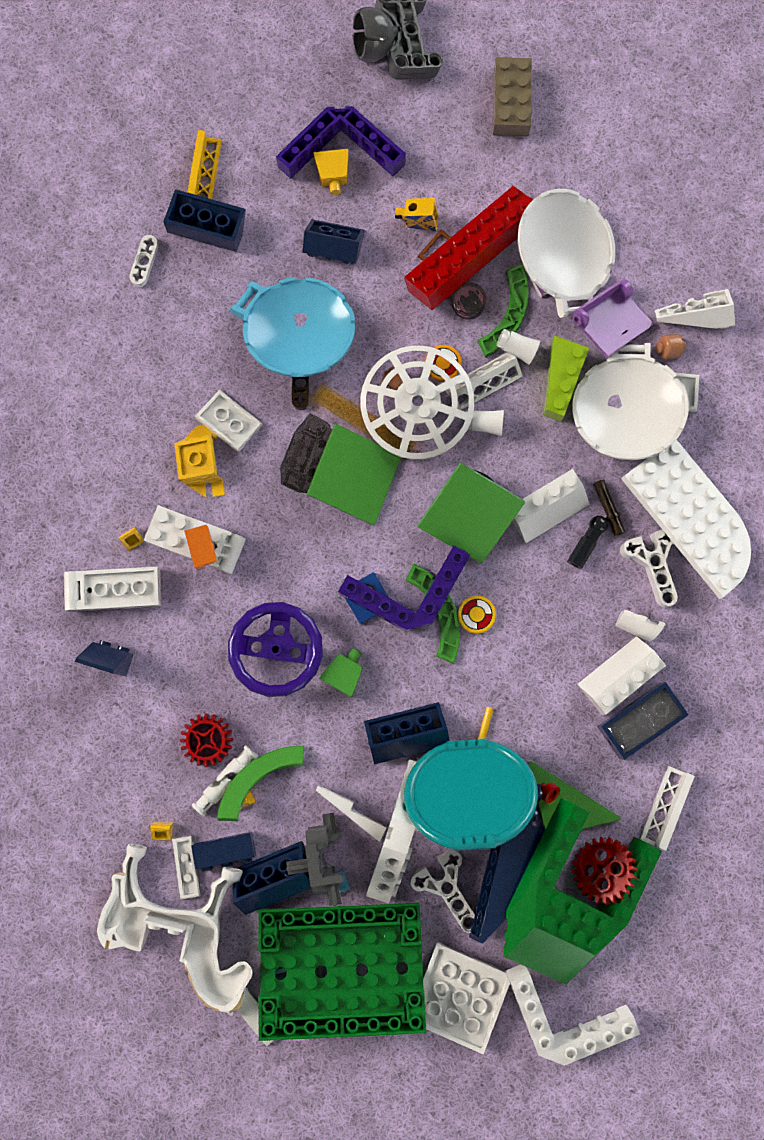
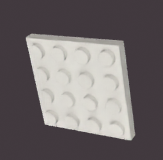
[423,942,510,1054]

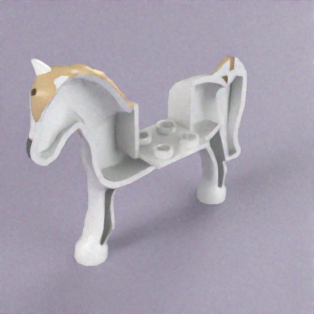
[97,843,253,1016]

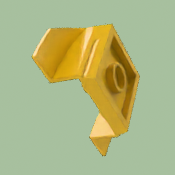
[174,425,225,498]

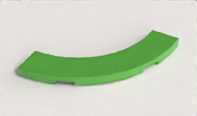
[477,264,529,357]
[406,563,460,664]
[217,745,304,821]

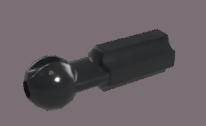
[567,515,608,570]

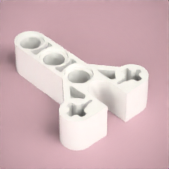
[620,530,678,608]
[410,849,475,933]

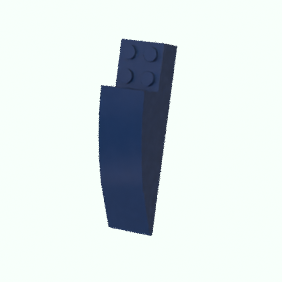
[469,784,546,944]

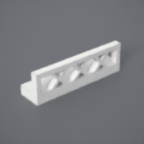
[446,352,523,410]
[640,766,695,851]

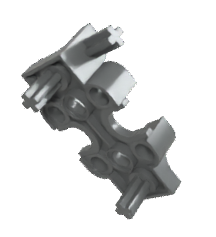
[286,812,343,906]

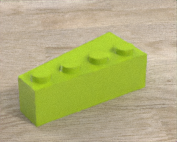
[543,335,589,422]

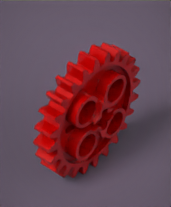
[572,837,638,905]

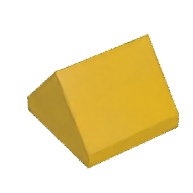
[118,527,144,551]
[150,822,173,840]

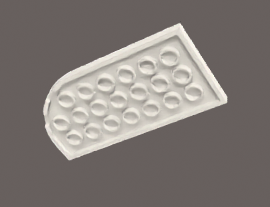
[621,440,751,599]

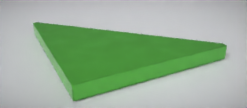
[528,761,621,829]

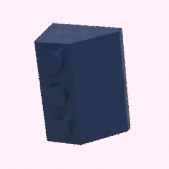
[302,219,365,264]

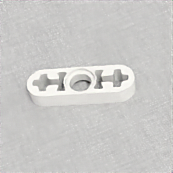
[129,235,159,287]

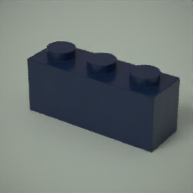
[191,831,256,872]

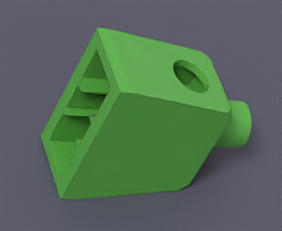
[319,648,363,697]

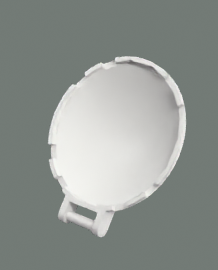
[518,189,615,318]
[572,343,689,460]

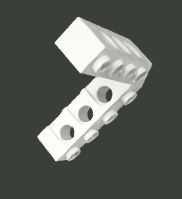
[366,759,418,904]
[506,965,640,1066]

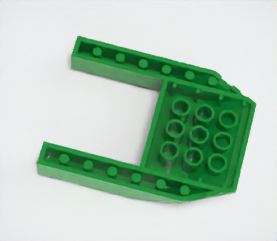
[503,798,662,984]

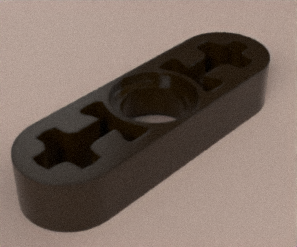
[292,376,309,410]

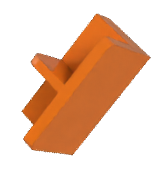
[184,525,217,571]

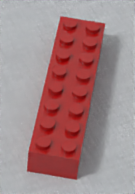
[404,186,533,310]

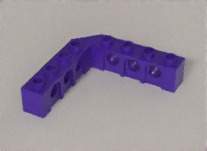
[276,106,406,179]
[338,545,470,632]

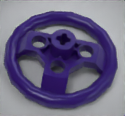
[228,602,323,697]

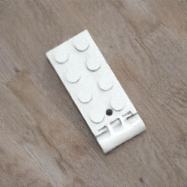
[143,505,246,574]
[64,566,162,612]

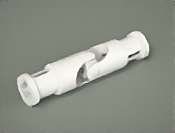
[192,745,258,816]

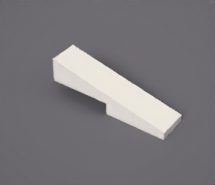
[316,785,386,842]

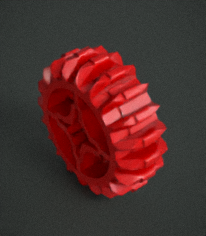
[180,713,234,767]

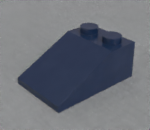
[75,640,134,676]

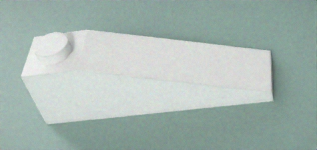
[655,289,735,329]

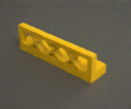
[187,130,222,199]

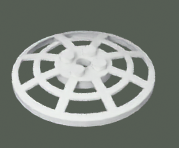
[361,346,474,460]

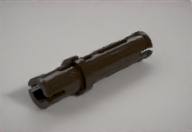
[593,479,626,536]

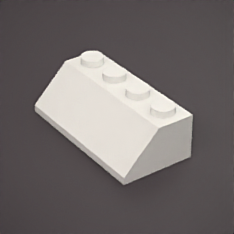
[512,469,590,543]
[577,636,666,715]

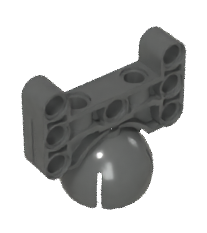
[353,0,443,80]

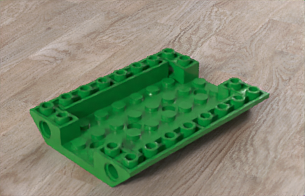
[258,903,426,1041]

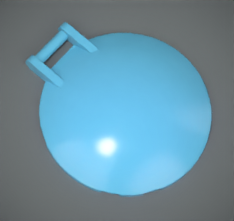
[230,277,355,377]

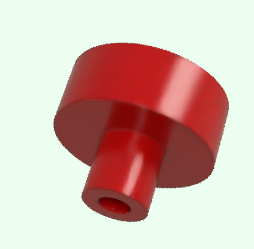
[540,782,560,803]

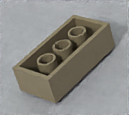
[493,57,532,136]

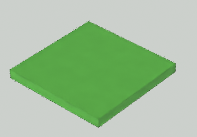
[306,424,401,525]
[417,462,525,564]

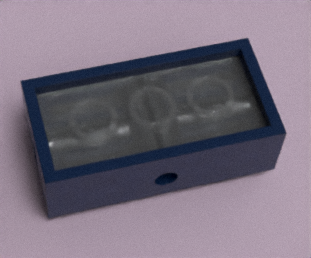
[597,682,689,760]

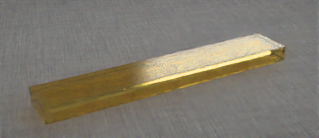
[311,383,416,459]

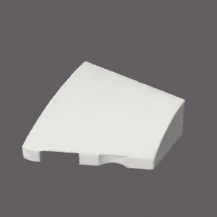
[615,610,666,642]

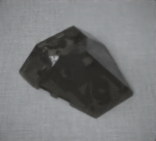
[280,413,332,493]

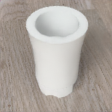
[496,329,540,365]
[466,410,504,436]

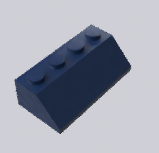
[163,189,246,252]
[364,702,450,765]
[232,841,312,915]

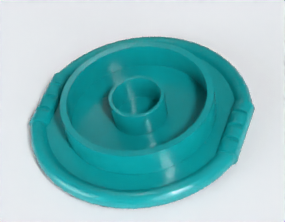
[404,739,538,851]

